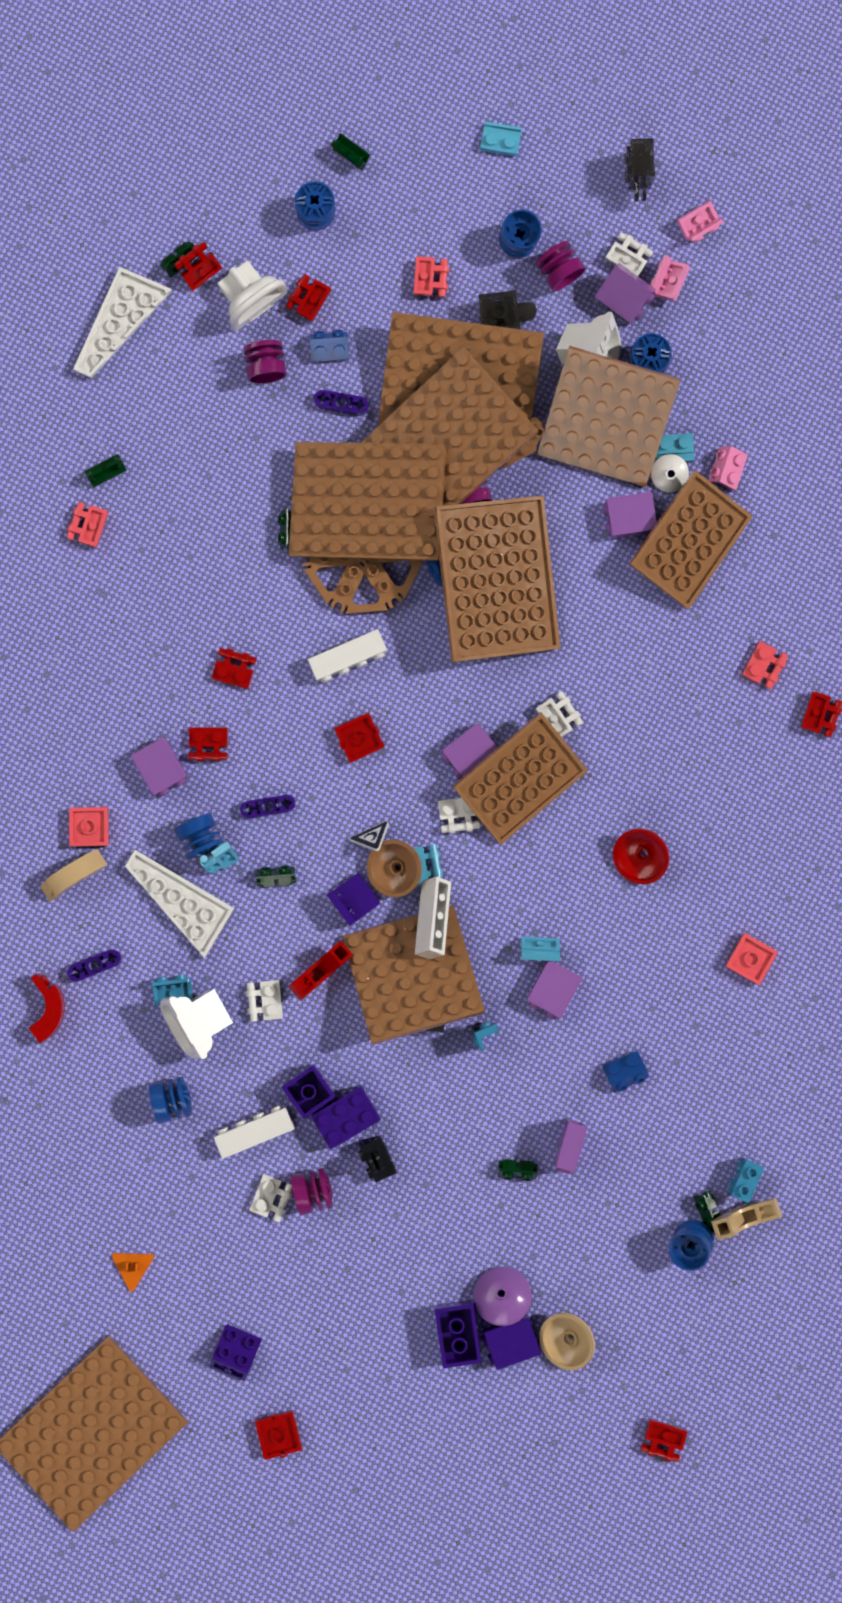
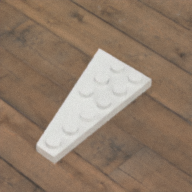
[73,267,172,379]
[125,850,235,958]

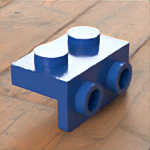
[310,330,349,362]
[602,1051,649,1093]

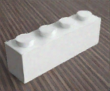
[308,629,387,683]
[415,876,451,960]
[214,1105,296,1159]

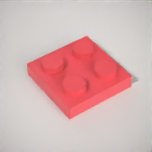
[69,807,109,847]
[725,933,778,985]

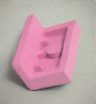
[676,201,724,242]
[650,255,690,302]
[708,446,748,490]

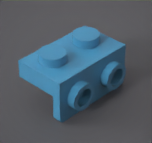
[151,975,194,1006]
[472,1021,499,1051]
[727,1157,764,1203]

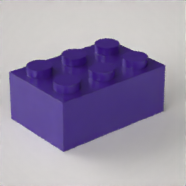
[311,1085,381,1150]
[434,1300,482,1369]

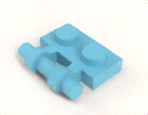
[200,842,240,874]
[414,844,443,886]

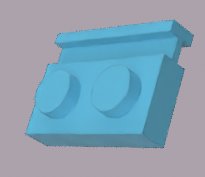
[480,122,522,157]
[656,433,695,462]
[521,936,560,961]

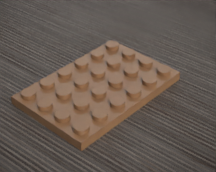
[629,471,753,609]
[452,712,588,845]

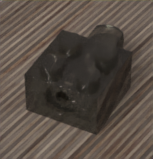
[624,138,655,202]
[478,290,537,329]

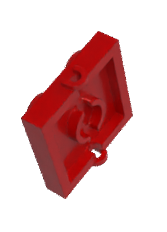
[334,713,385,764]
[255,1410,303,1460]

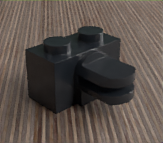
[358,1136,397,1182]

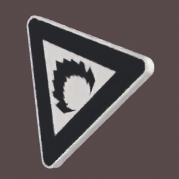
[350,821,389,851]

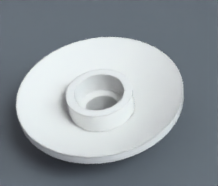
[651,454,689,493]

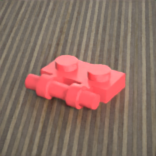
[413,256,449,298]
[66,502,109,548]
[742,641,788,690]

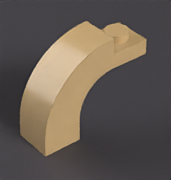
[40,849,107,902]
[711,1197,783,1240]

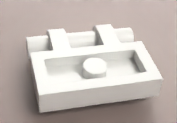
[605,232,653,276]
[536,691,584,737]
[438,798,480,834]
[245,980,283,1022]
[249,1173,293,1222]

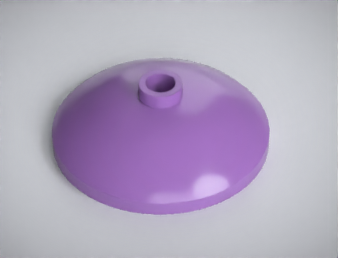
[473,1267,532,1326]

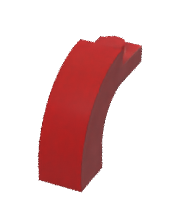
[288,940,353,1001]
[29,973,65,1043]

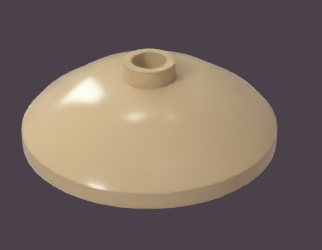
[539,1312,595,1370]

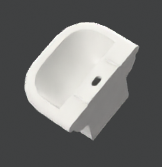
[218,260,287,331]
[556,312,621,364]
[160,989,233,1059]

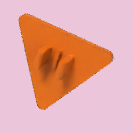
[112,1253,155,1292]

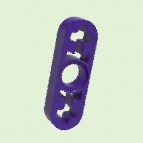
[314,390,369,415]
[240,795,296,819]
[67,950,122,982]

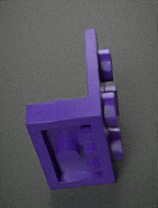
[327,873,380,926]
[209,1324,262,1381]

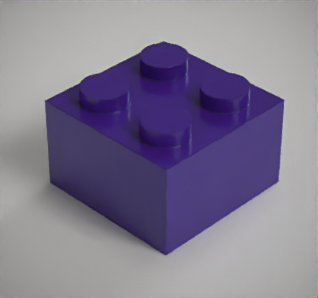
[281,1064,336,1119]

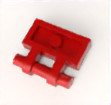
[174,241,222,291]
[285,274,332,323]
[211,648,257,689]
[800,691,842,738]
[189,727,228,762]
[640,1418,688,1462]

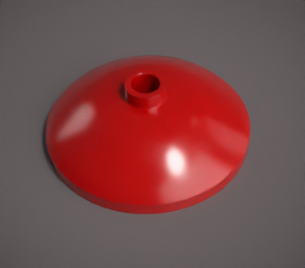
[613,828,670,884]

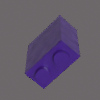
[481,1314,541,1370]

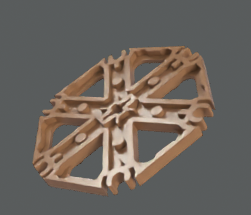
[302,558,423,614]

